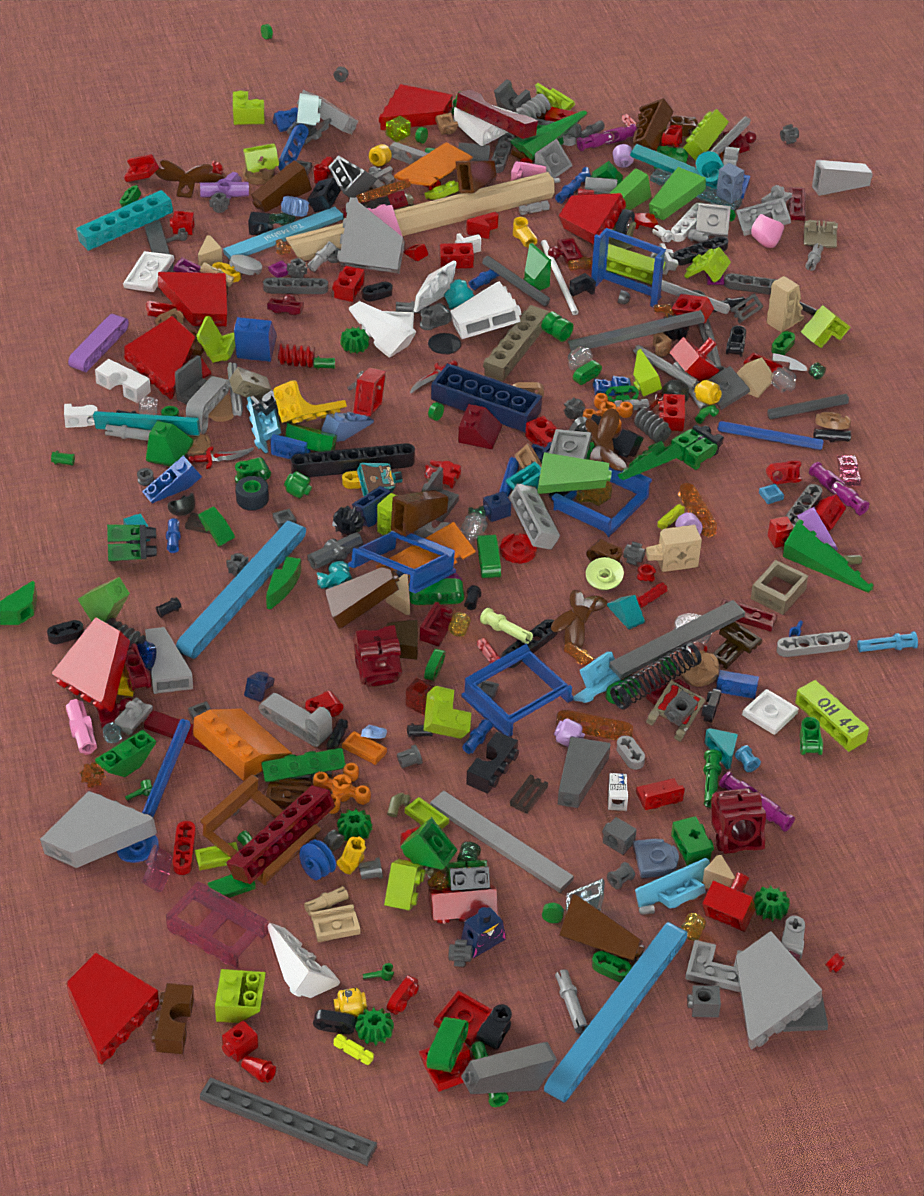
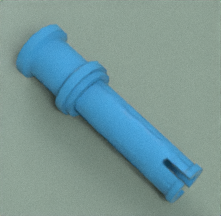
[857,631,918,653]

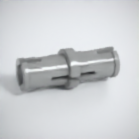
[307,241,337,272]
[805,243,824,271]

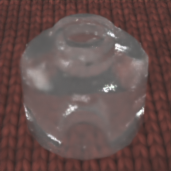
[567,346,593,370]
[771,367,797,393]
[460,513,488,542]

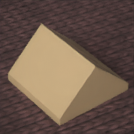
[737,357,775,398]

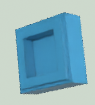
[759,484,784,504]

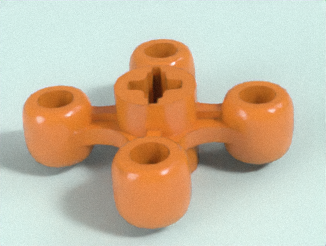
[582,393,633,434]
[313,763,371,814]

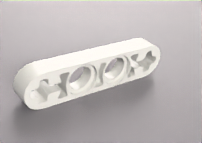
[671,203,698,242]

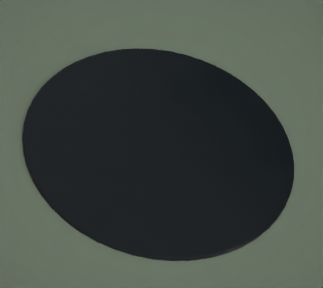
[428,333,461,354]

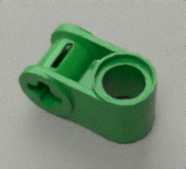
[235,457,271,483]
[799,717,823,755]

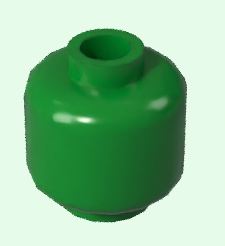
[284,471,312,499]

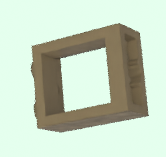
[750,560,809,615]

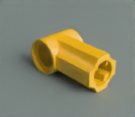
[513,217,538,249]
[337,836,366,874]

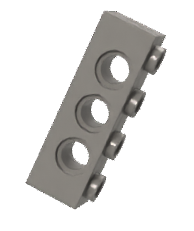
[509,484,560,549]

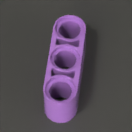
[797,507,838,551]

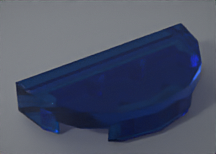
[137,641,157,671]

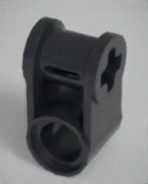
[726,325,746,357]
[476,1004,512,1050]

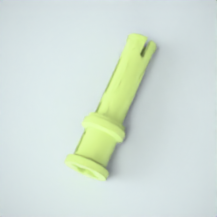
[480,608,533,644]

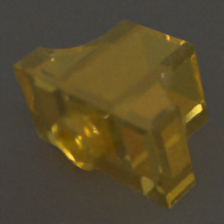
[576,481,612,507]

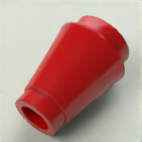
[241,1055,276,1083]

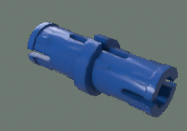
[555,179,581,204]
[469,269,500,290]
[166,518,181,553]
[462,719,493,754]

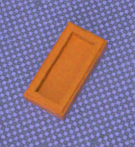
[342,731,387,765]

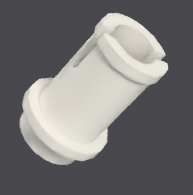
[652,225,673,242]

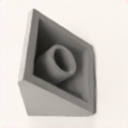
[535,138,573,178]

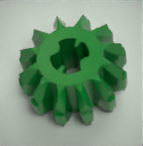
[340,326,369,354]
[337,808,372,842]
[754,885,790,922]
[356,1006,394,1046]

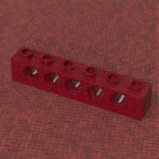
[226,785,336,884]

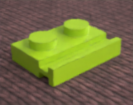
[424,180,459,200]

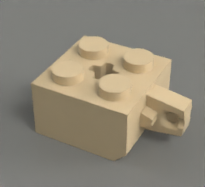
[646,525,702,572]

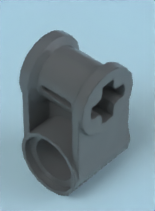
[420,303,452,330]

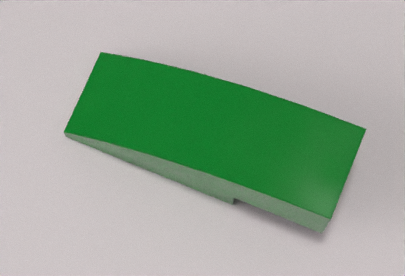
[285,423,337,452]
[266,557,301,609]

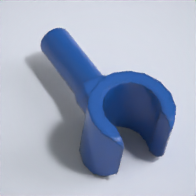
[789,620,803,637]

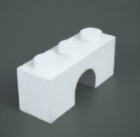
[95,359,151,403]

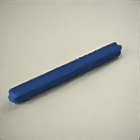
[718,421,824,450]
[142,719,191,817]

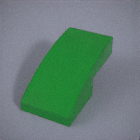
[198,506,235,547]

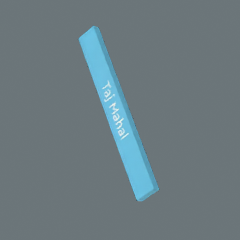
[223,207,343,259]

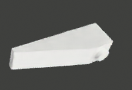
[414,261,456,312]
[349,301,416,358]
[267,923,340,998]

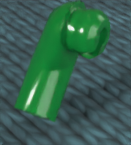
[695,405,719,424]

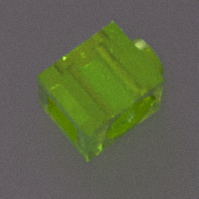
[386,116,411,142]

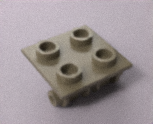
[804,219,838,248]

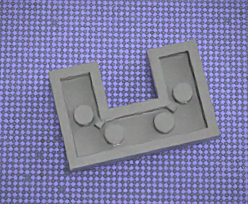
[736,198,791,236]
[685,940,742,992]

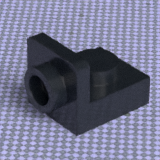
[569,273,596,297]
[250,390,277,416]

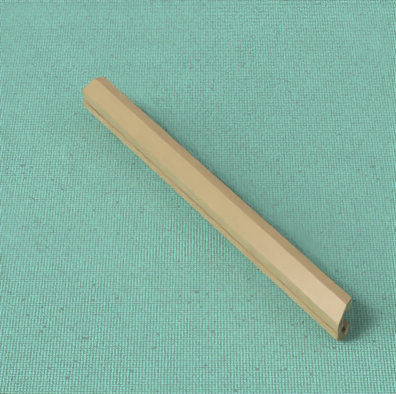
[286,172,554,261]

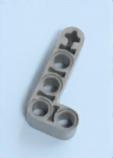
[186,376,230,434]
[258,693,332,747]

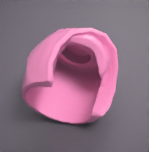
[751,214,784,248]

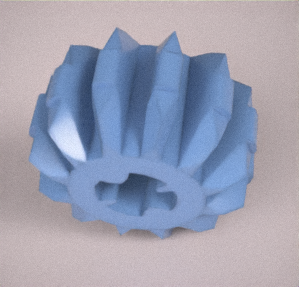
[281,196,309,217]

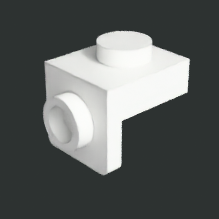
[455,233,481,253]

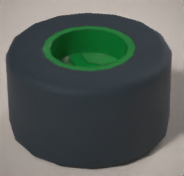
[236,476,269,510]

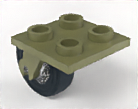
[609,209,636,250]

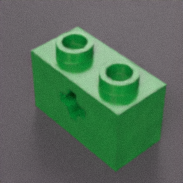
[671,816,714,866]

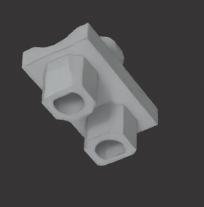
[368,166,395,192]
[761,185,792,204]
[650,243,678,275]
[115,697,153,735]

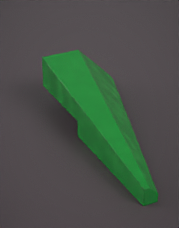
[510,110,588,161]
[618,441,684,480]
[783,519,874,593]

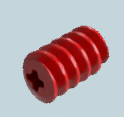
[278,343,315,368]

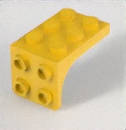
[273,380,347,424]

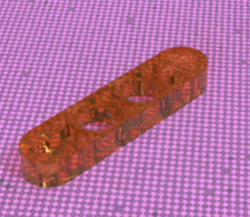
[356,178,411,203]
[679,483,717,537]
[556,710,633,740]

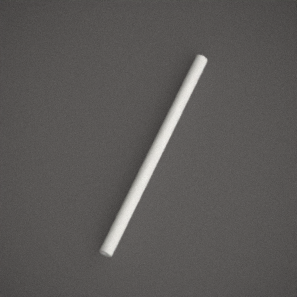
[541,240,578,315]

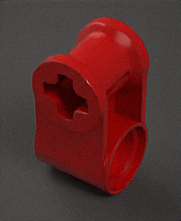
[661,125,682,148]
[766,460,802,484]
[305,691,344,717]

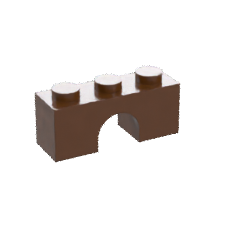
[151,983,195,1054]

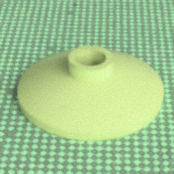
[586,557,624,590]

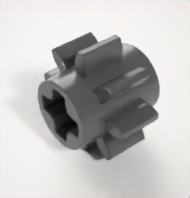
[780,124,799,144]
[209,192,230,213]
[286,258,308,278]
[564,397,586,420]
[623,541,646,565]
[226,553,249,576]
[448,939,473,967]

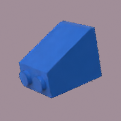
[234,317,277,362]

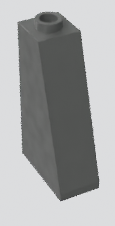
[558,737,611,808]
[461,1042,557,1094]

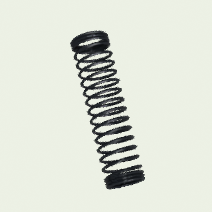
[610,642,702,710]

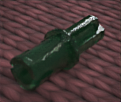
[269,212,296,226]

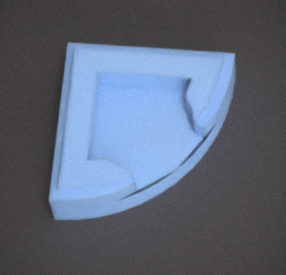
[361,724,387,739]

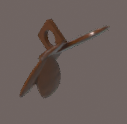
[155,160,224,198]
[585,408,626,471]
[551,590,608,654]

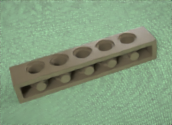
[483,305,549,382]

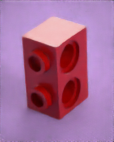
[439,243,474,269]
[332,266,365,302]
[671,294,714,323]
[659,394,685,431]
[525,416,558,447]

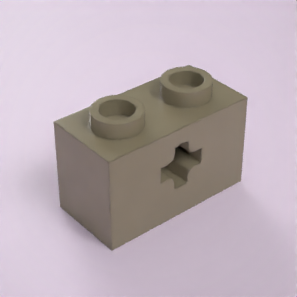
[229,367,272,401]

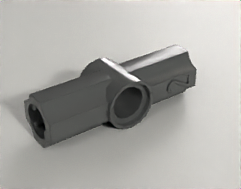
[308,532,363,569]

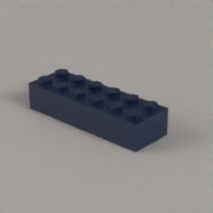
[431,363,542,433]

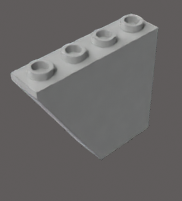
[337,197,405,274]
[40,791,157,868]
[736,931,822,1050]

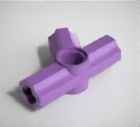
[200,172,249,199]

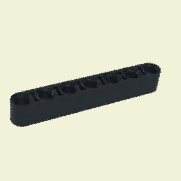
[291,443,415,477]

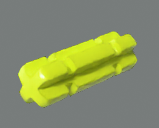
[657,504,685,530]
[333,1034,374,1065]

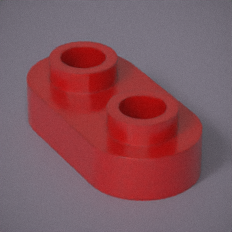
[387,975,420,1015]

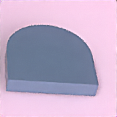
[633,839,679,878]

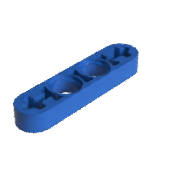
[278,124,309,171]

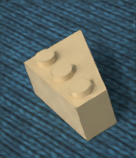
[767,276,804,333]

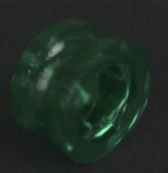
[808,362,826,380]

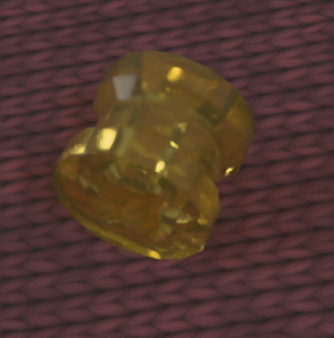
[448,612,471,637]
[680,913,707,941]

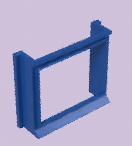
[591,228,666,308]
[552,461,652,538]
[348,531,456,593]
[461,643,574,737]

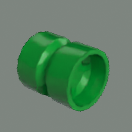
[541,311,574,342]

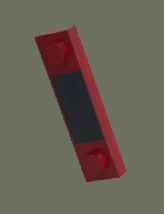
[342,190,408,218]

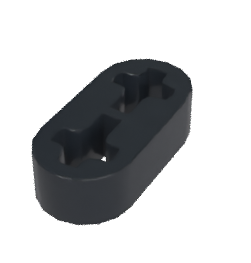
[362,282,393,302]
[47,620,84,644]
[313,1010,357,1035]

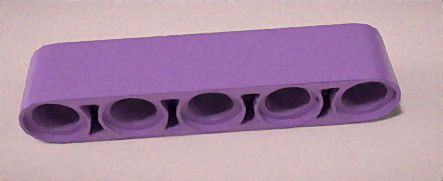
[68,314,129,372]

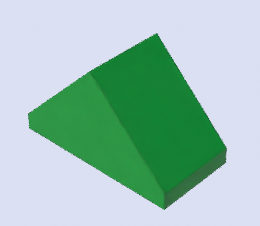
[591,161,623,185]

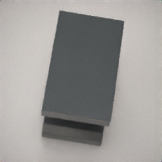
[494,79,531,112]

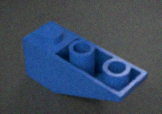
[142,455,202,503]

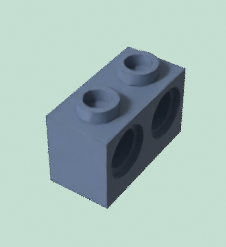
[716,163,744,204]

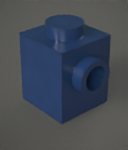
[481,491,511,522]

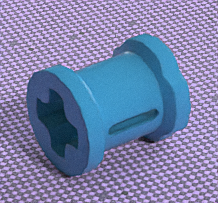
[735,745,761,772]

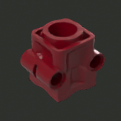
[352,625,403,687]
[711,788,766,854]

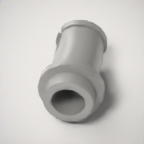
[688,229,710,242]

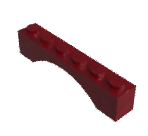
[456,90,538,139]

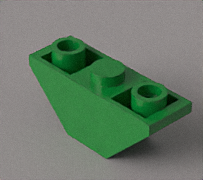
[0,581,37,625]
[95,730,156,777]

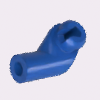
[575,167,591,183]

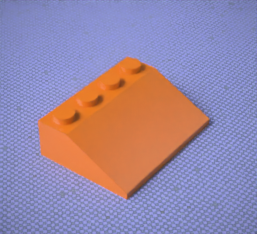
[193,708,292,781]

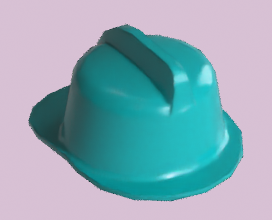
[695,151,724,185]

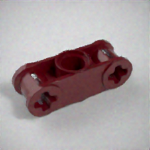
[123,643,151,692]

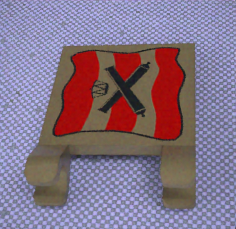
[646,680,705,742]

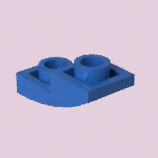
[593,376,631,396]

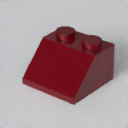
[458,404,502,450]

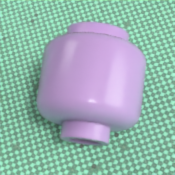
[612,144,634,168]
[675,513,703,535]
[554,719,585,747]

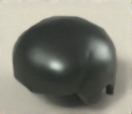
[662,380,689,402]
[167,493,195,516]

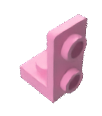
[511,161,546,181]

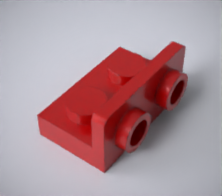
[123,154,159,182]
[636,778,685,810]

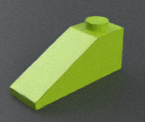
[633,349,662,397]

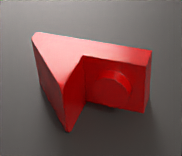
[466,211,499,239]

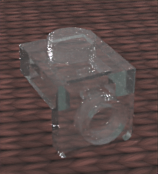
[139,397,158,415]

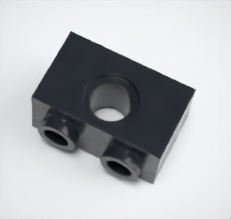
[307,177,341,212]

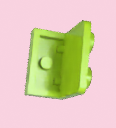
[535,83,575,110]
[684,247,731,282]
[197,316,236,363]

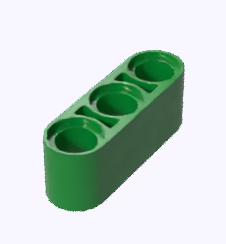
[477,535,501,578]
[408,578,464,605]
[427,1017,469,1072]

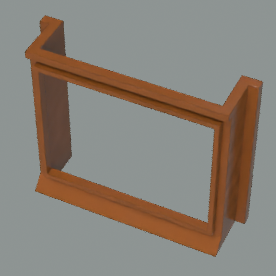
[200,774,321,886]

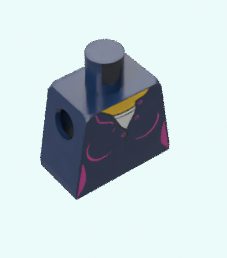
[461,907,506,959]

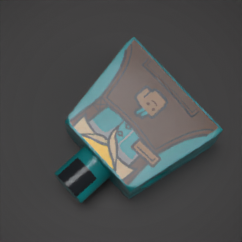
[357,463,403,497]

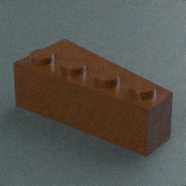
[633,98,674,151]

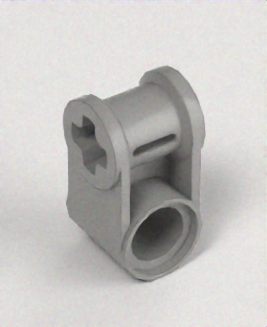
[781,916,805,959]

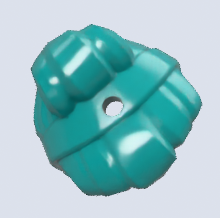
[444,279,475,309]

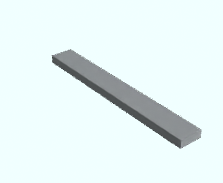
[430,790,574,893]

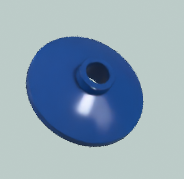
[117,835,159,863]

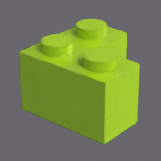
[233,90,265,125]
[801,305,851,348]
[423,686,471,739]
[384,859,426,910]

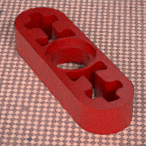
[172,821,196,875]

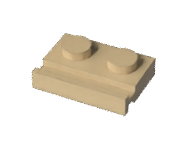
[311,904,360,942]

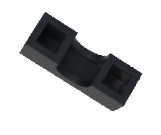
[591,414,644,458]
[466,731,519,794]

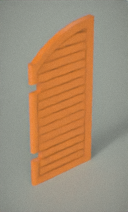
[394,142,473,186]
[376,522,476,584]

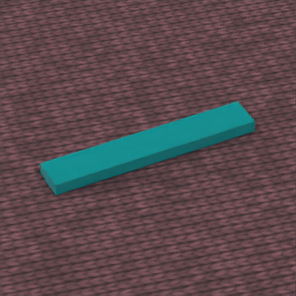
[630,144,717,191]
[93,411,201,436]

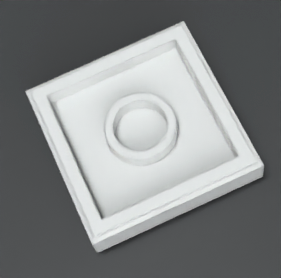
[742,689,799,735]

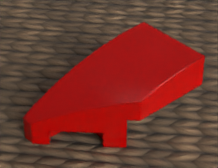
[634,213,658,230]

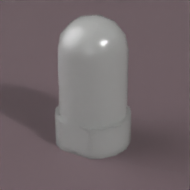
[639,904,655,915]

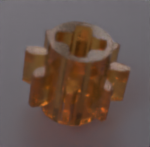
[79,762,106,788]

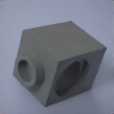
[664,690,698,726]
[602,817,637,855]
[687,986,721,1017]

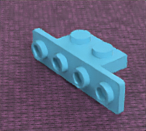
[246,396,282,453]
[573,651,621,703]
[635,858,710,908]

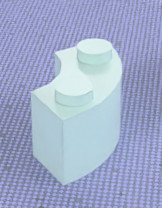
[297,93,321,126]

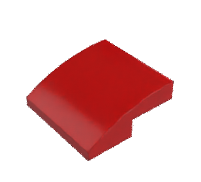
[419,1042,472,1092]

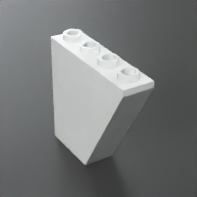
[454,105,518,146]
[450,281,521,339]

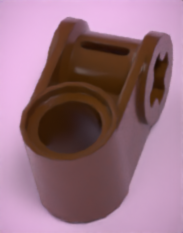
[669,115,698,136]
[586,539,623,566]

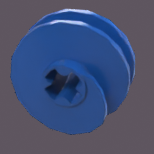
[299,839,336,880]

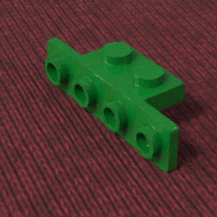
[261,748,346,782]

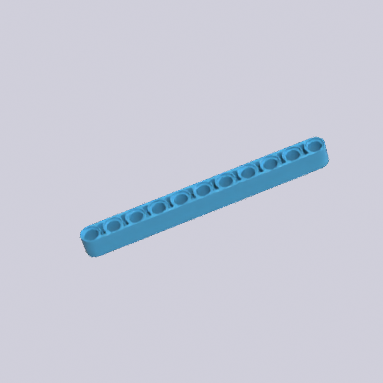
[176,521,306,659]
[544,922,688,1103]

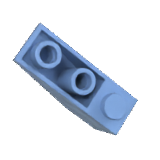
[321,412,374,442]

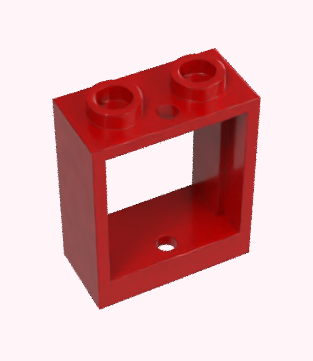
[353,368,386,416]

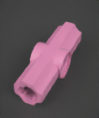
[66,699,97,755]

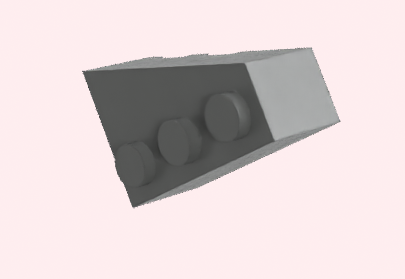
[328,155,377,198]

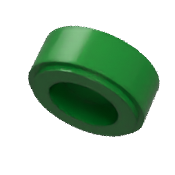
[261,24,273,40]
[415,127,428,143]
[428,402,444,421]
[161,406,179,417]
[542,903,564,923]

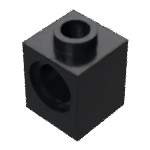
[248,212,273,235]

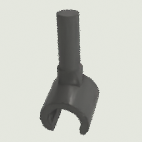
[165,228,188,243]

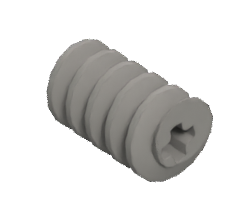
[516,94,551,119]

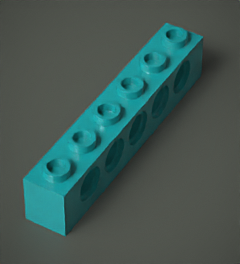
[76,190,173,251]

